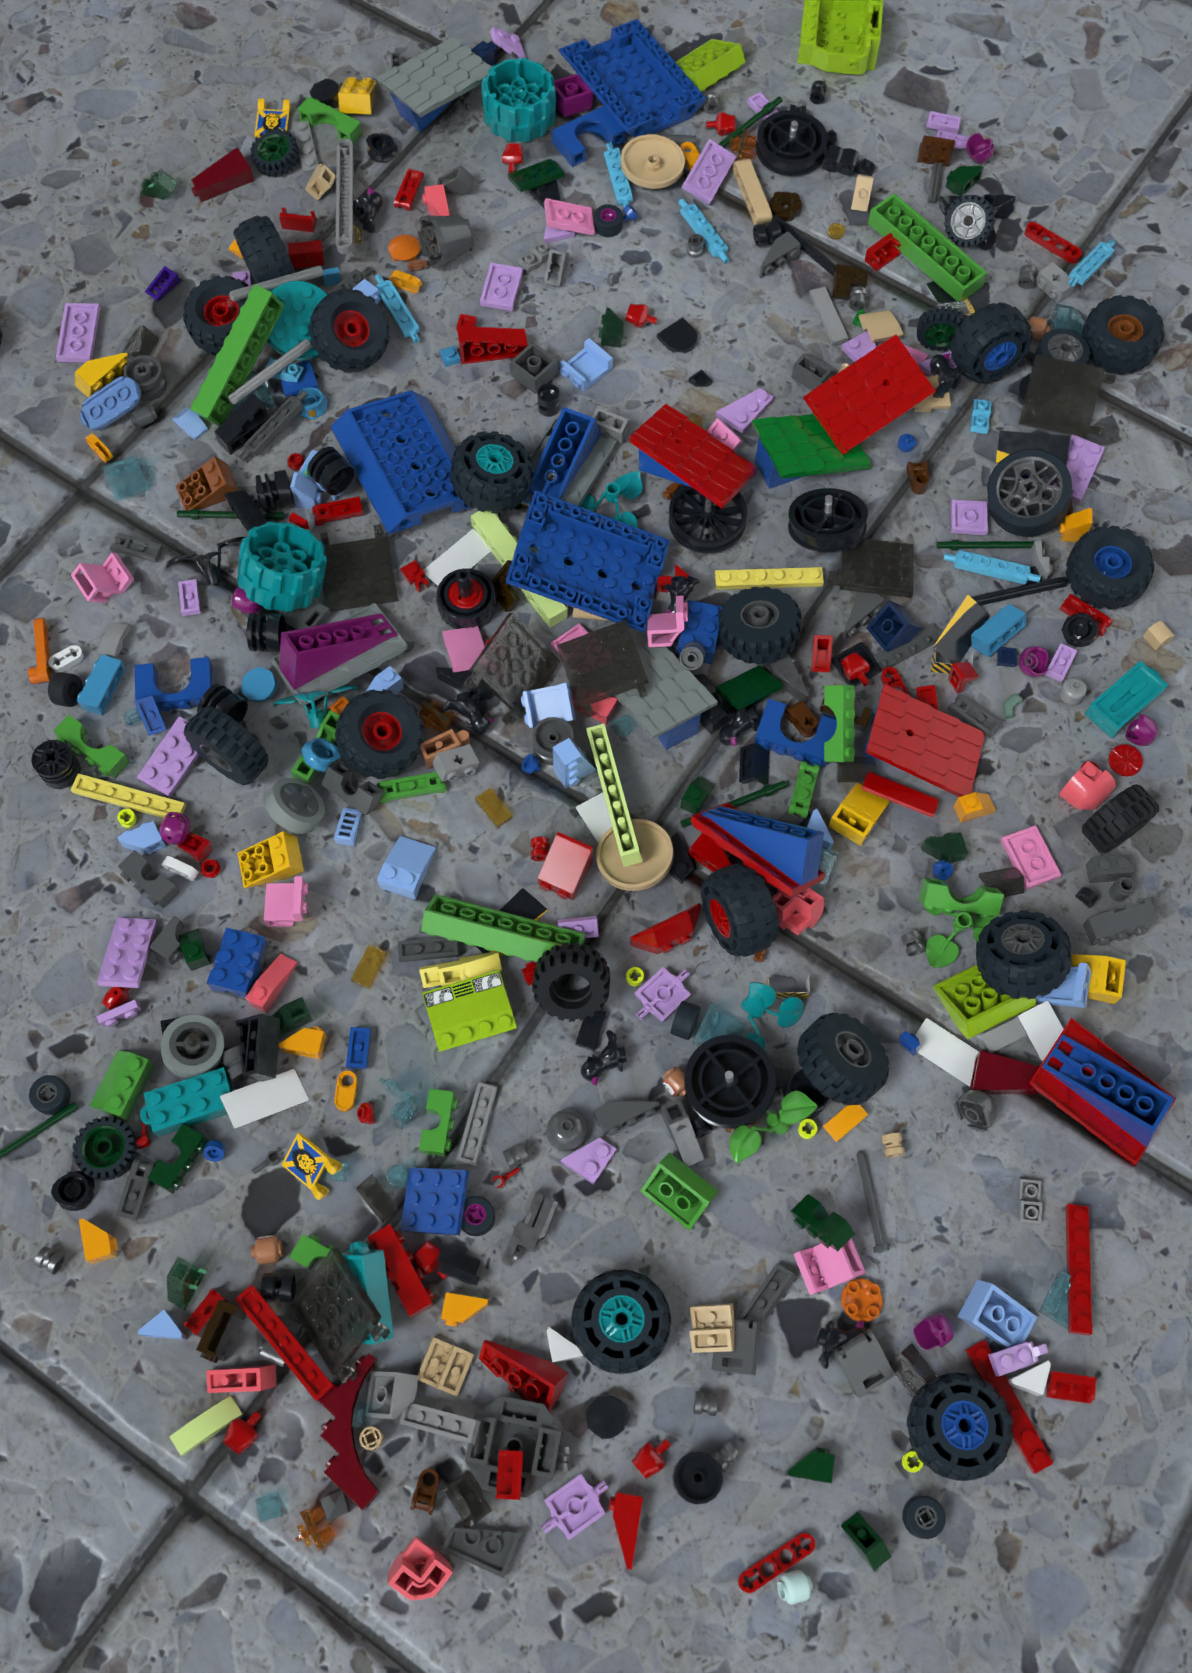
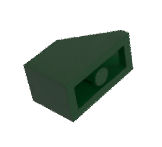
[946,166,984,197]
[680,776,715,815]
[180,928,210,971]
[785,1447,835,1483]
[840,1512,892,1571]

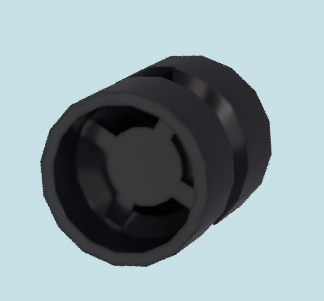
[753,220,781,247]
[537,384,560,417]
[261,1273,296,1302]

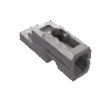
[502,1192,558,1266]

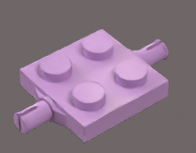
[635,967,691,1023]
[540,1474,609,1540]

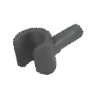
[252,1151,279,1174]

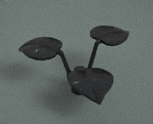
[939,194,1016,250]
[166,537,246,585]

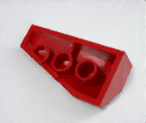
[479,1340,568,1413]

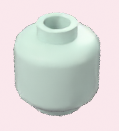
[777,1569,813,1605]

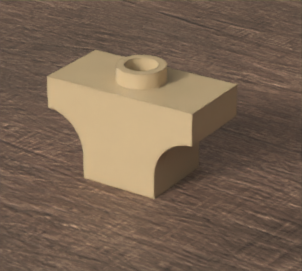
[305,163,336,200]
[851,174,874,212]

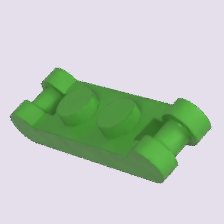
[788,761,820,818]
[377,772,447,803]

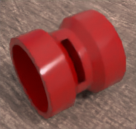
[530,837,549,861]

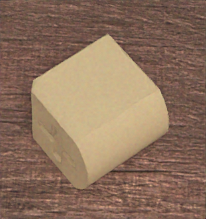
[1143,620,1175,650]

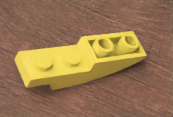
[419,951,503,988]

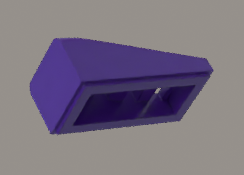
[145,266,181,301]

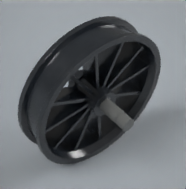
[669,485,747,554]

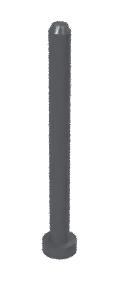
[856,1151,889,1253]

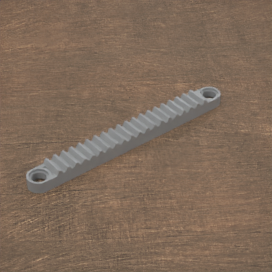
[336,138,354,254]

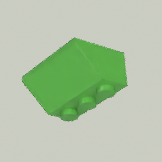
[89,1050,155,1122]
[640,1152,719,1231]

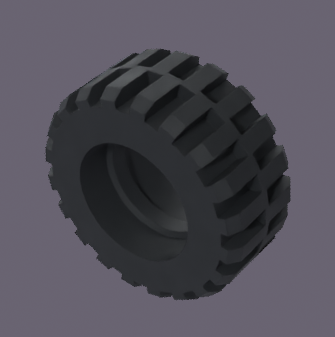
[1082,784,1159,854]
[532,942,611,1022]

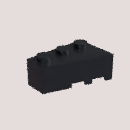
[215,392,269,455]
[236,1013,281,1082]

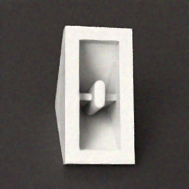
[547,1327,583,1363]
[1008,1360,1051,1396]

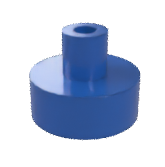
[623,204,639,222]
[898,434,916,452]
[521,754,541,774]
[933,860,953,881]
[203,1139,226,1162]

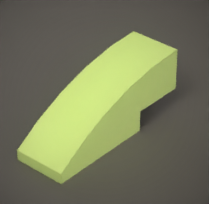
[169,1396,243,1456]

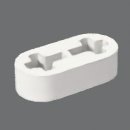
[48,645,84,673]
[162,856,199,881]

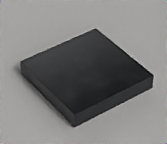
[831,642,882,687]

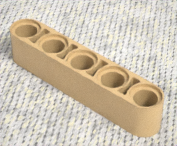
[733,158,772,225]

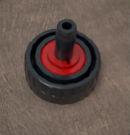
[436,568,497,629]

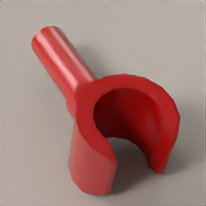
[136,1122,150,1149]
[492,1167,520,1189]

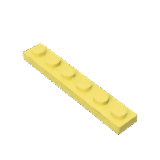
[715,567,824,590]
[71,774,186,819]

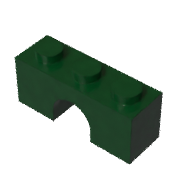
[147,1124,208,1194]
[791,1194,855,1252]

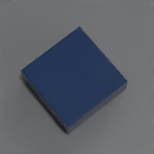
[997,647,1017,667]

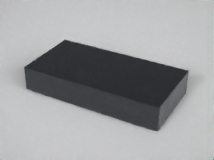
[575,1010,606,1051]

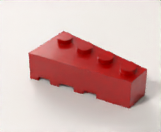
[457,326,528,364]
[367,1224,435,1318]

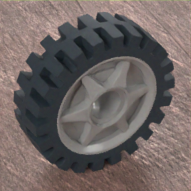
[944,195,995,247]

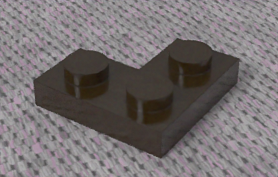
[832,264,868,301]
[492,560,520,612]

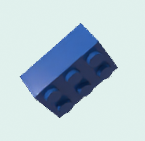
[677,600,722,664]

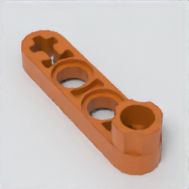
[28,617,51,684]

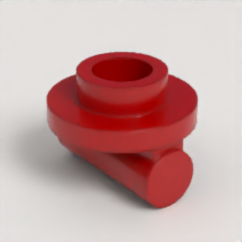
[357,1102,375,1124]

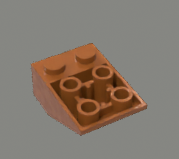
[176,456,239,511]

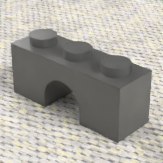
[322,761,384,815]
[118,850,180,908]

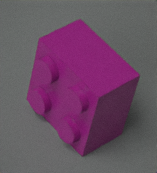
[554,74,593,117]

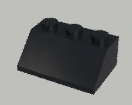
[224,490,268,531]
[694,674,737,735]

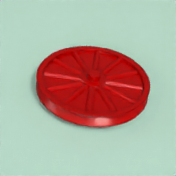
[1108,744,1143,777]

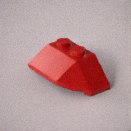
[630,903,701,954]

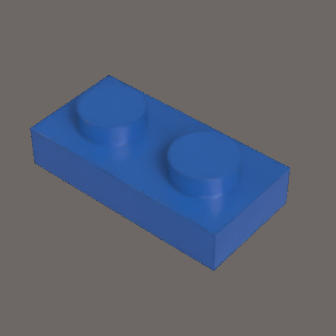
[134,694,167,736]
[346,1027,371,1069]

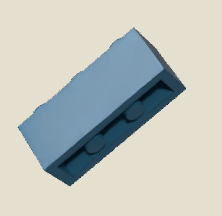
[971,604,1026,658]
[77,654,126,716]

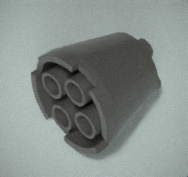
[417,215,474,268]

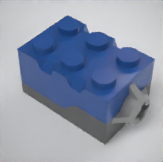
[207,927,270,1000]

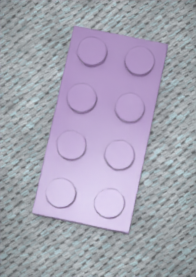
[681,139,736,205]
[56,303,100,363]
[1053,434,1105,504]
[136,716,199,798]
[97,917,157,988]

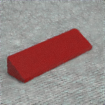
[862,772,938,818]

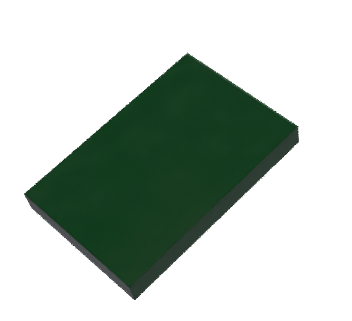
[508,158,565,192]
[716,665,783,710]

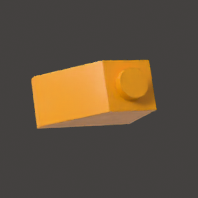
[1058,508,1092,542]
[953,792,996,823]
[278,1026,327,1060]
[79,1218,118,1264]
[441,1292,489,1327]

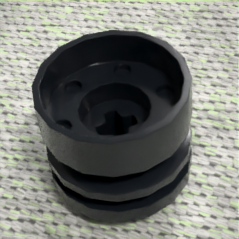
[307,447,356,495]
[255,469,294,512]
[246,613,286,652]
[197,683,248,723]
[31,740,81,789]
[783,1069,829,1120]

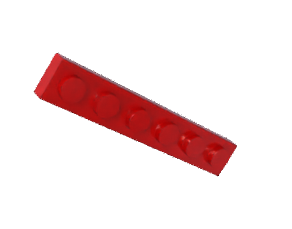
[1065,1204,1093,1336]
[235,1284,334,1402]
[965,1340,1054,1474]

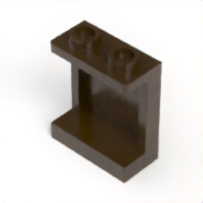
[820,699,872,732]
[196,1299,246,1363]

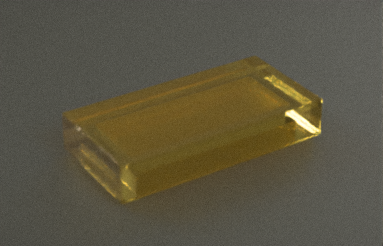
[475,788,513,829]
[351,945,387,989]

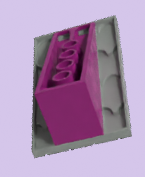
[271,603,408,707]

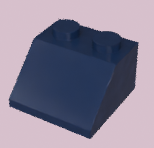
[866,601,921,652]

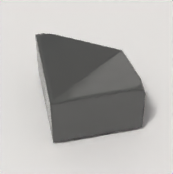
[320,1490,351,1522]

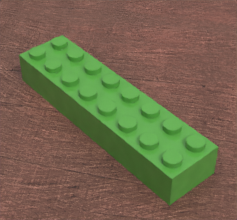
[868,193,987,303]
[190,284,285,427]
[421,894,586,962]

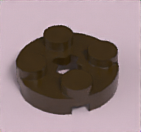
[769,191,802,222]

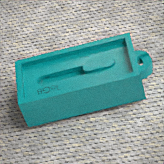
[1084,660,1168,739]
[140,1067,233,1137]
[336,1241,394,1345]

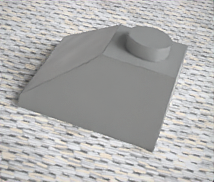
[364,1371,418,1419]

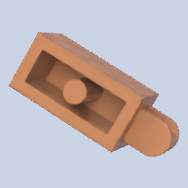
[420,729,470,769]

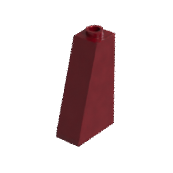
[191,147,254,203]
[969,1051,1041,1095]

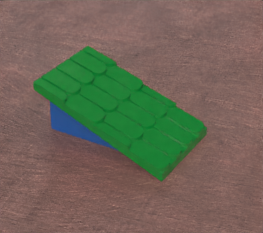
[751,414,872,489]

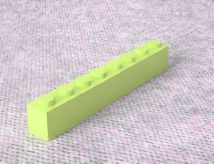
[471,511,568,628]
[586,724,642,867]

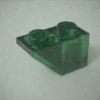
[140,169,177,200]
[598,307,624,348]
[921,832,968,863]
[271,997,313,1036]
[167,1257,207,1310]

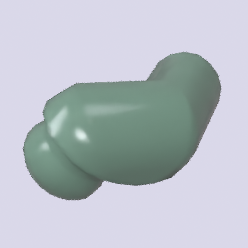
[1003,694,1023,719]

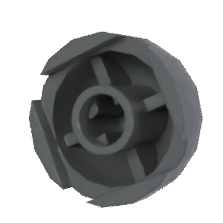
[954,1090,998,1132]
[546,1109,587,1152]

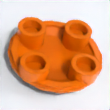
[388,234,420,261]
[841,1278,883,1322]

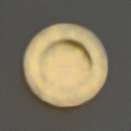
[828,223,845,240]

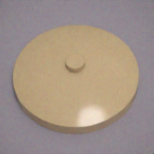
[620,134,685,189]
[596,819,674,891]

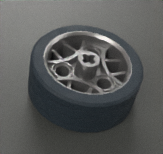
[987,449,1072,537]

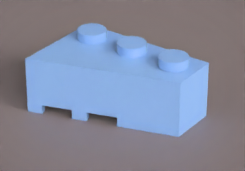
[553,738,597,789]

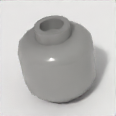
[1059,677,1087,705]

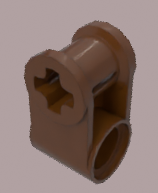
[906,460,930,495]
[785,701,818,737]
[410,1468,441,1515]

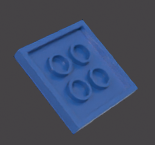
[400,1167,469,1236]

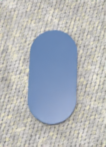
[80,377,141,430]

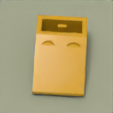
[338,77,376,114]
[75,352,128,398]
[828,782,890,846]
[237,831,304,888]
[1071,954,1126,1004]

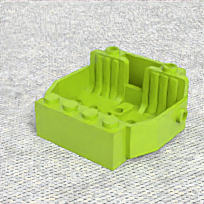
[797,0,883,75]

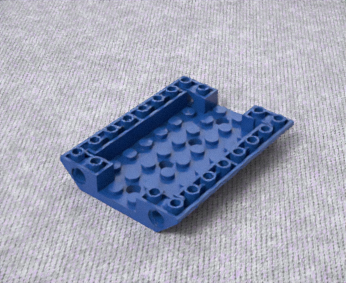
[559,19,706,138]
[331,390,473,535]
[505,490,670,633]

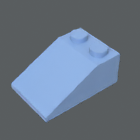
[377,836,436,900]
[958,1279,1037,1348]

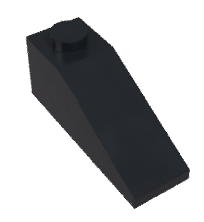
[436,667,493,700]

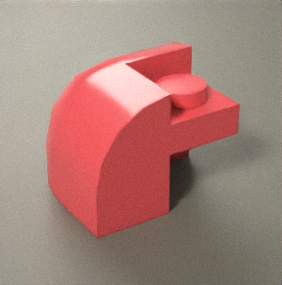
[1059,761,1116,810]
[772,888,824,935]
[387,1536,453,1601]

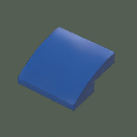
[280,360,318,397]

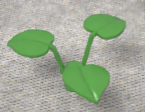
[925,888,995,968]
[729,1091,818,1164]

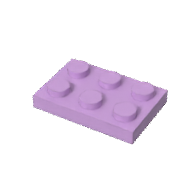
[480,263,523,311]

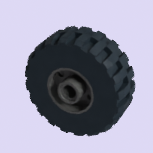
[718,587,801,665]
[184,706,269,785]
[797,1013,889,1105]

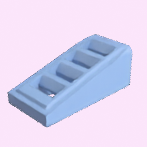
[334,807,362,846]

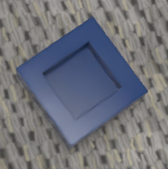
[899,1030,921,1056]

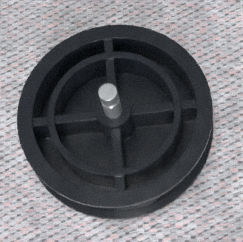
[756,110,828,176]
[788,488,868,553]
[684,1035,776,1129]

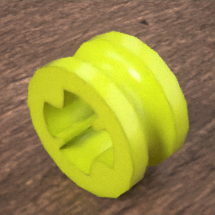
[117,809,137,828]
[626,967,644,987]
[798,1119,817,1139]
[902,1451,923,1472]

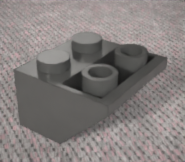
[791,354,839,390]

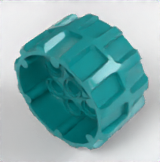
[481,58,556,143]
[237,521,327,612]

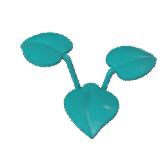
[579,471,642,528]
[273,685,358,728]
[741,982,805,1050]

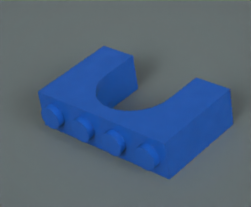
[552,106,626,167]
[134,657,214,712]
[754,699,837,767]

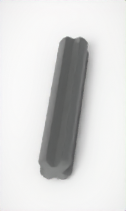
[927,162,942,204]

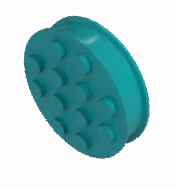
[267,281,327,361]

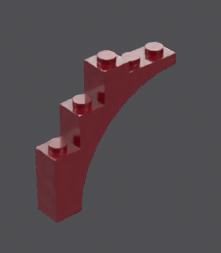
[319,1354,380,1510]

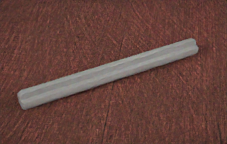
[229,266,323,302]
[228,339,312,405]

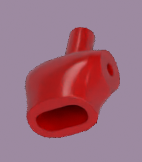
[706,112,735,136]
[502,143,524,173]
[625,303,657,328]
[841,652,870,687]
[101,987,130,1010]
[412,1240,447,1280]
[222,1411,261,1455]
[631,1438,671,1480]

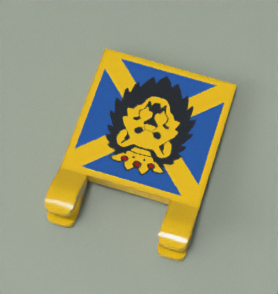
[254,98,291,138]
[281,1133,342,1200]

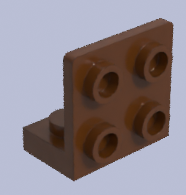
[917,135,955,167]

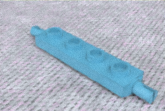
[603,142,634,208]
[678,198,730,264]
[1068,239,1115,287]
[375,274,420,343]
[943,550,1041,585]

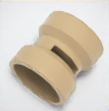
[881,1133,905,1158]
[359,1426,384,1451]

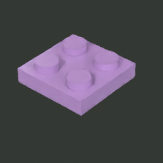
[950,500,988,535]

